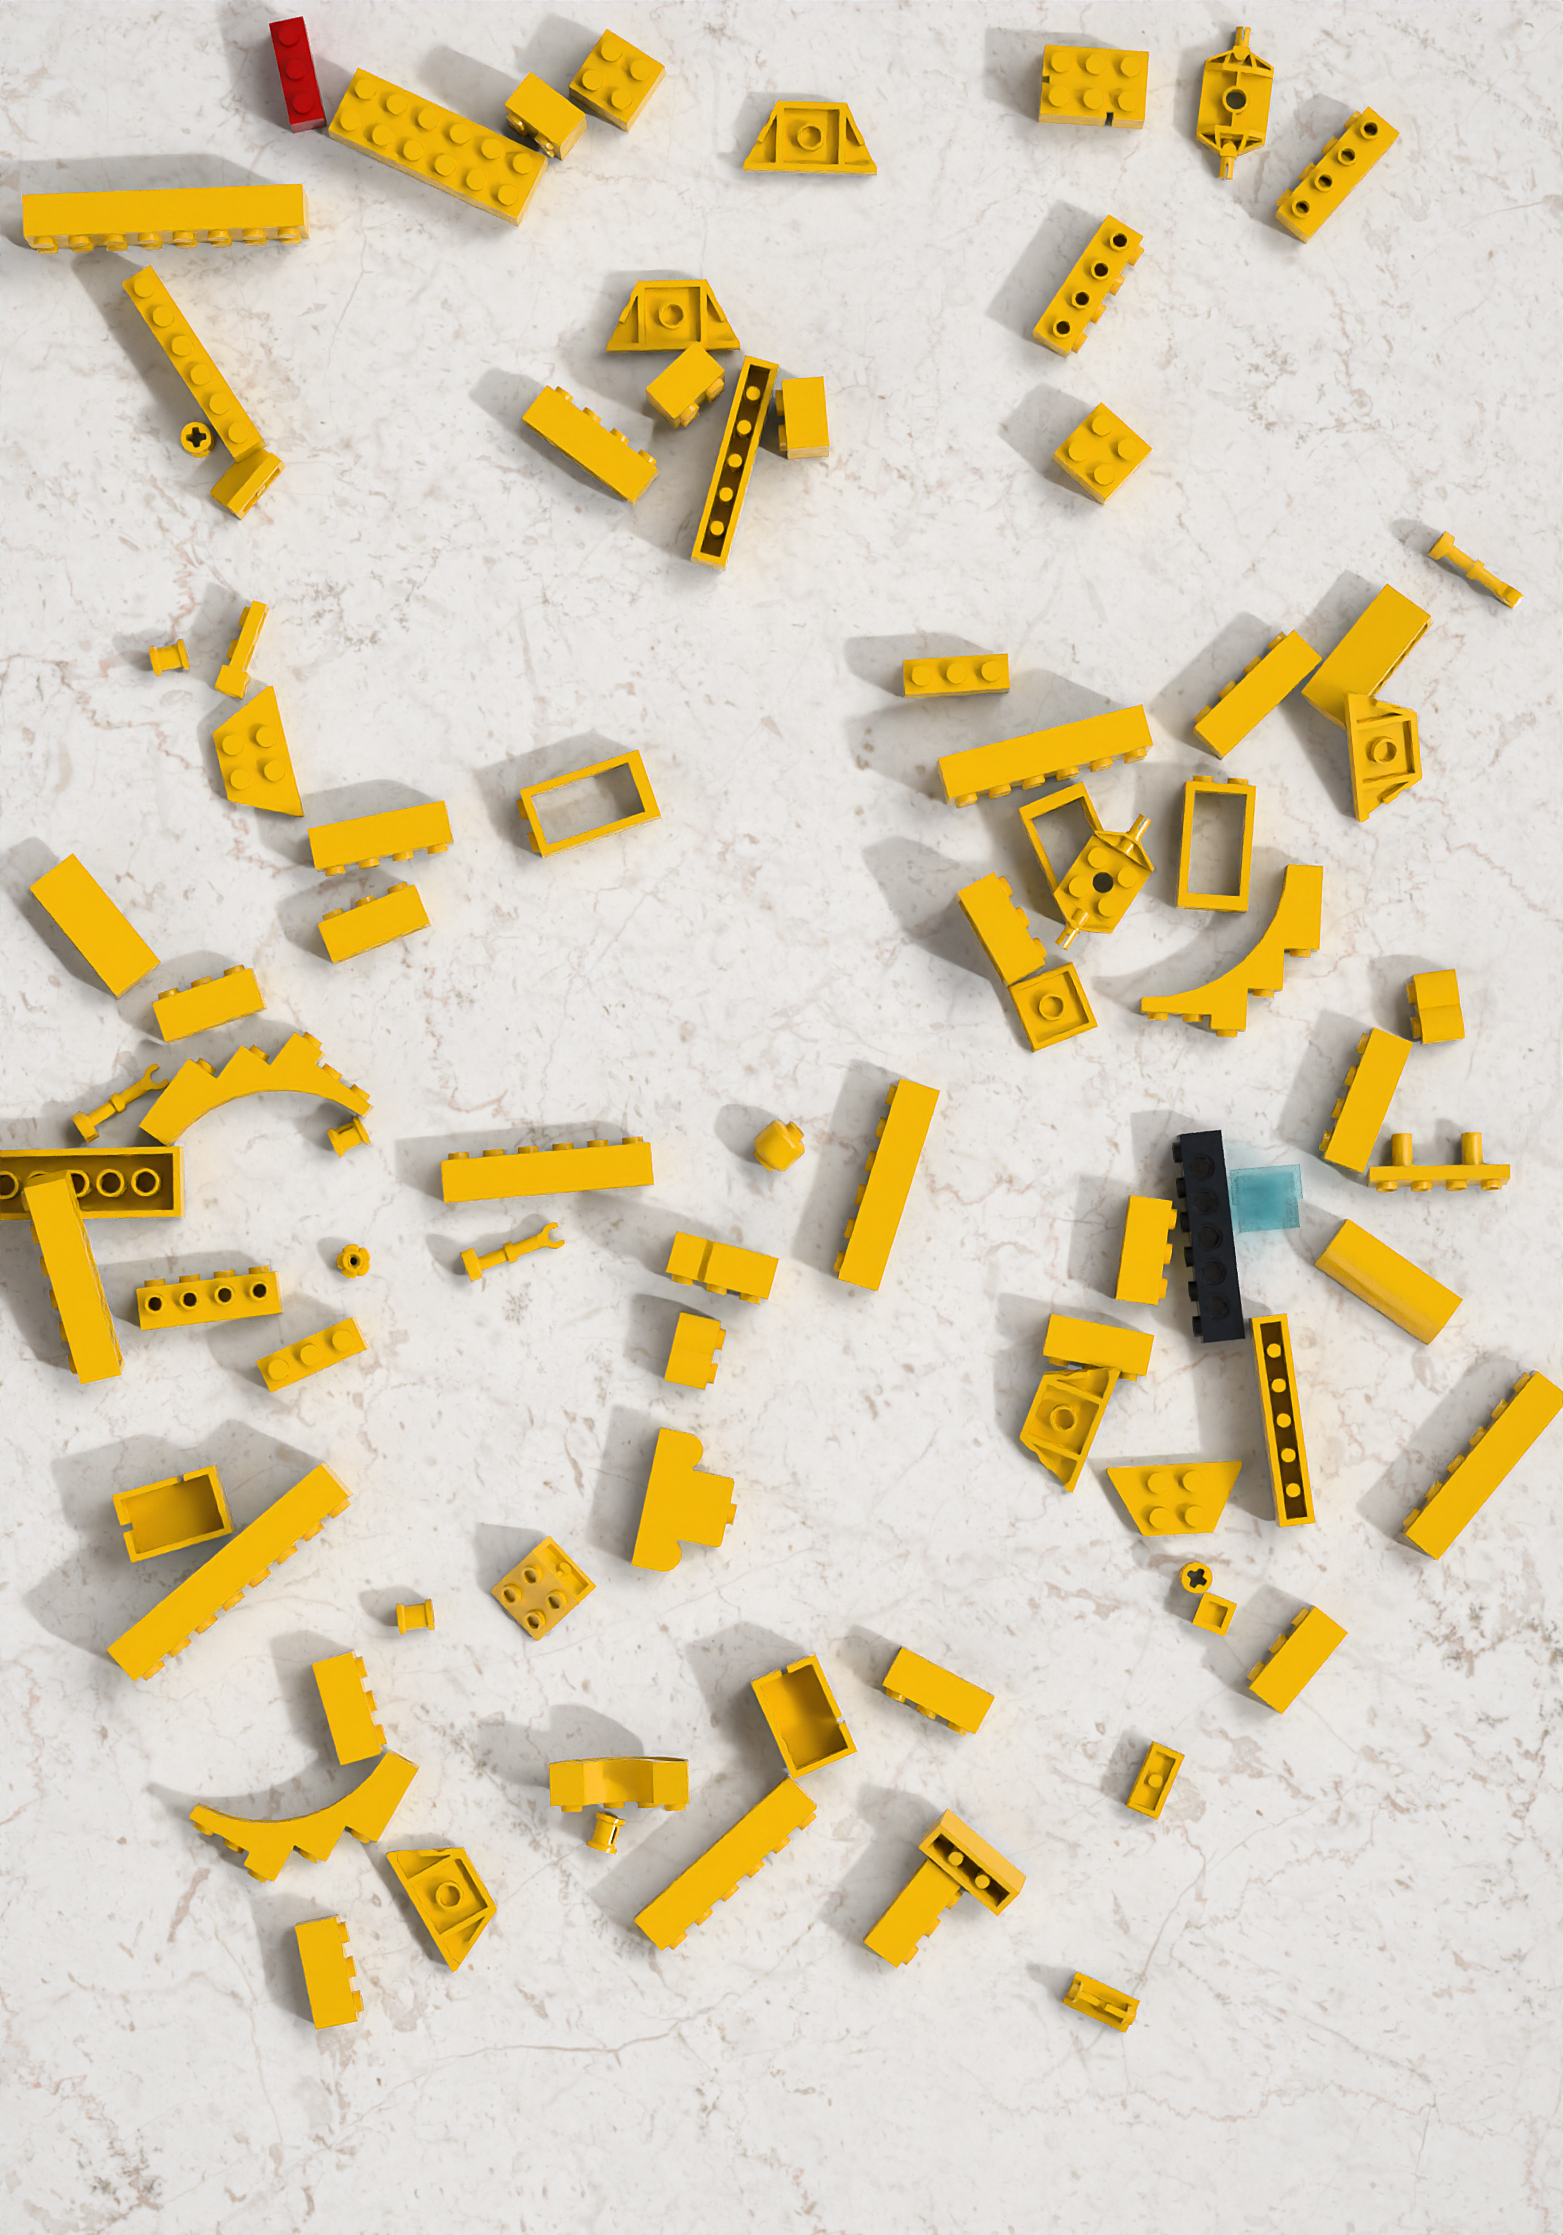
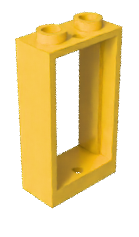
[516,749,662,859]
[1175,775,1256,914]
[1017,781,1104,923]

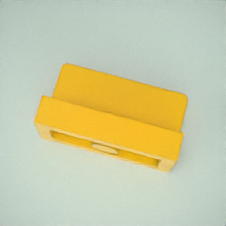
[210,448,286,520]

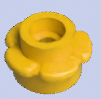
[336,1244,371,1279]

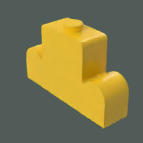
[631,1427,737,1572]

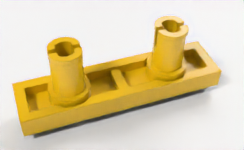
[1366,1132,1511,1193]

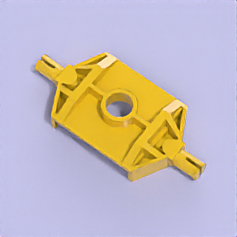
[1195,26,1274,180]
[1052,814,1154,950]

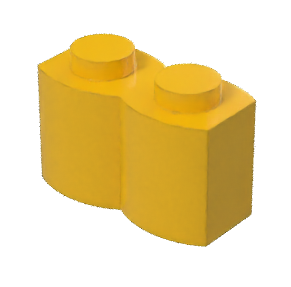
[1406,969,1465,1045]
[664,1311,726,1390]

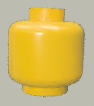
[753,1120,805,1172]

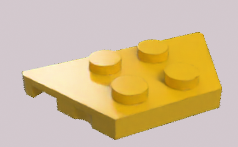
[743,101,877,175]
[606,279,740,353]
[212,685,305,818]
[1343,690,1422,822]
[1019,1367,1122,1493]
[1106,1461,1242,1536]
[386,1847,498,1973]

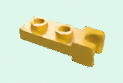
[214,600,269,700]

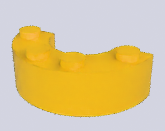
[549,1756,690,1812]

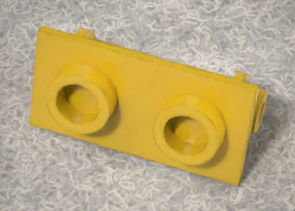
[1062,1971,1140,2033]

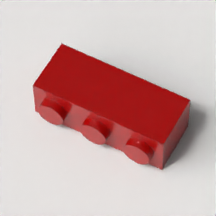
[269,16,328,133]

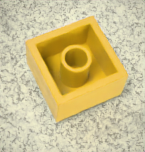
[569,29,666,133]
[504,71,588,161]
[645,341,725,430]
[775,376,829,460]
[1052,402,1152,505]

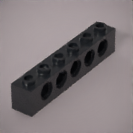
[1172,1130,1245,1343]

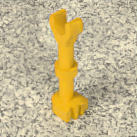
[1427,531,1524,609]
[71,1064,169,1144]
[460,1222,565,1282]

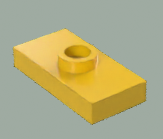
[1125,1741,1185,1820]

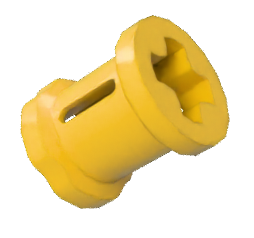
[180,422,215,458]
[148,638,190,677]
[327,1115,371,1158]
[1179,1561,1213,1594]
[396,1599,435,1635]
[586,1811,626,1854]

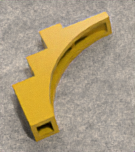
[1139,864,1323,1038]
[139,1031,373,1146]
[189,1749,420,1883]

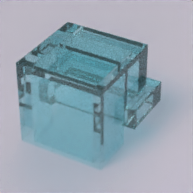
[1229,1164,1303,1233]

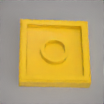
[1007,962,1098,1052]

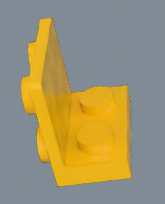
[491,1535,597,1641]

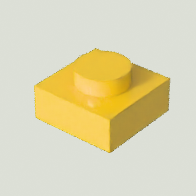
[1191,1591,1237,1637]

